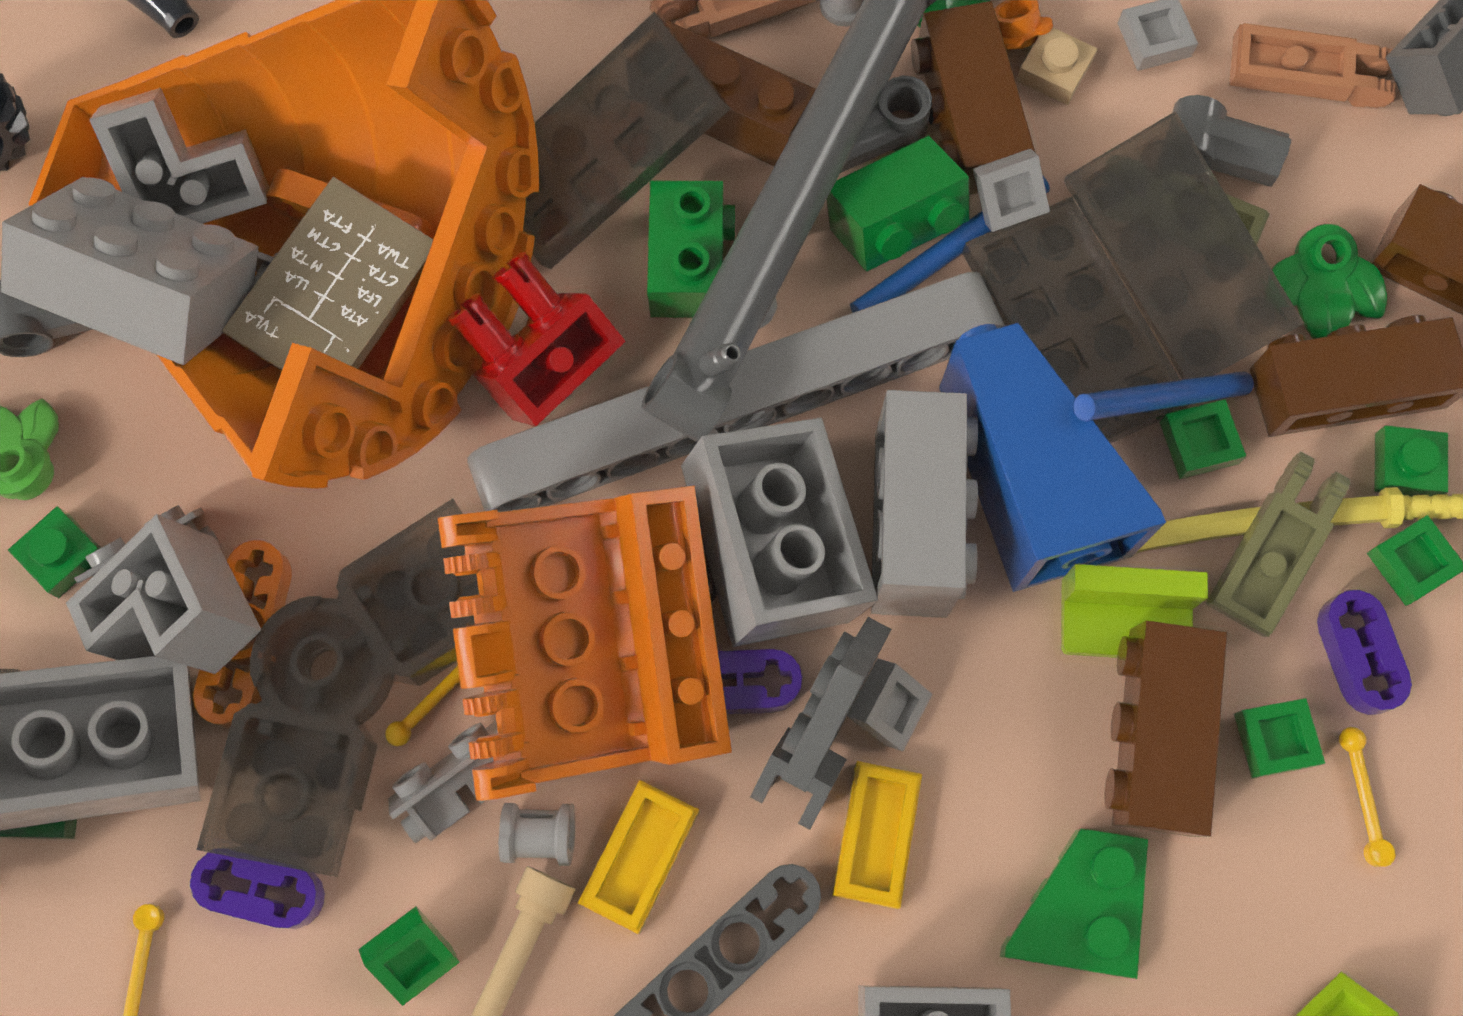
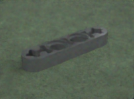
[614,864,821,1016]

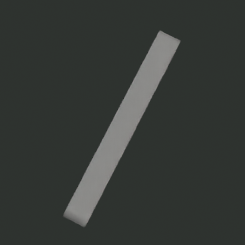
[467,272,1005,512]

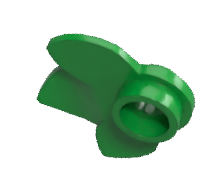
[1265,224,1387,339]

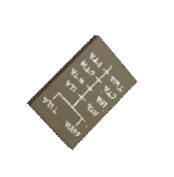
[222,177,433,371]

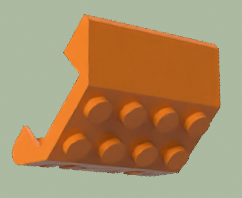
[438,485,732,801]

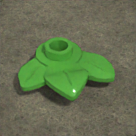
[0,399,59,500]

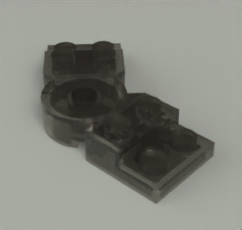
[196,498,479,877]

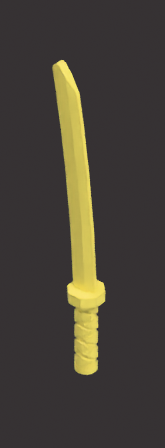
[1136,487,1463,553]

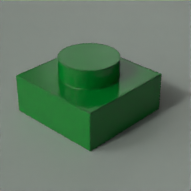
[1159,399,1247,479]
[1374,425,1448,496]
[8,506,101,599]
[1367,515,1463,606]
[1234,698,1326,779]
[358,906,460,1006]

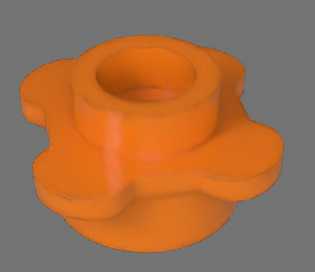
[994,0,1053,50]

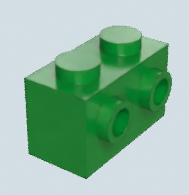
[826,136,969,272]
[647,180,735,318]

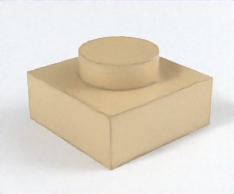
[1016,28,1098,105]

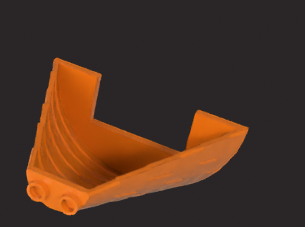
[29,0,539,489]

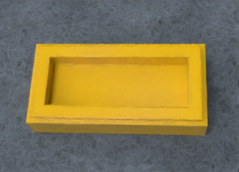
[832,761,922,910]
[578,780,700,935]

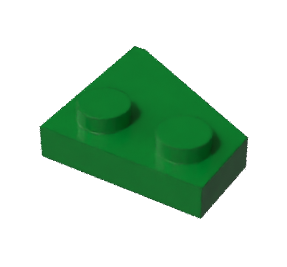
[1000,828,1148,979]

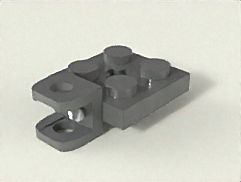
[750,617,892,830]

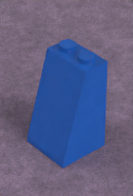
[939,323,1166,592]

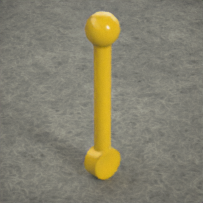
[385,665,460,746]
[1339,727,1396,867]
[123,904,165,1016]

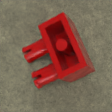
[447,252,626,426]

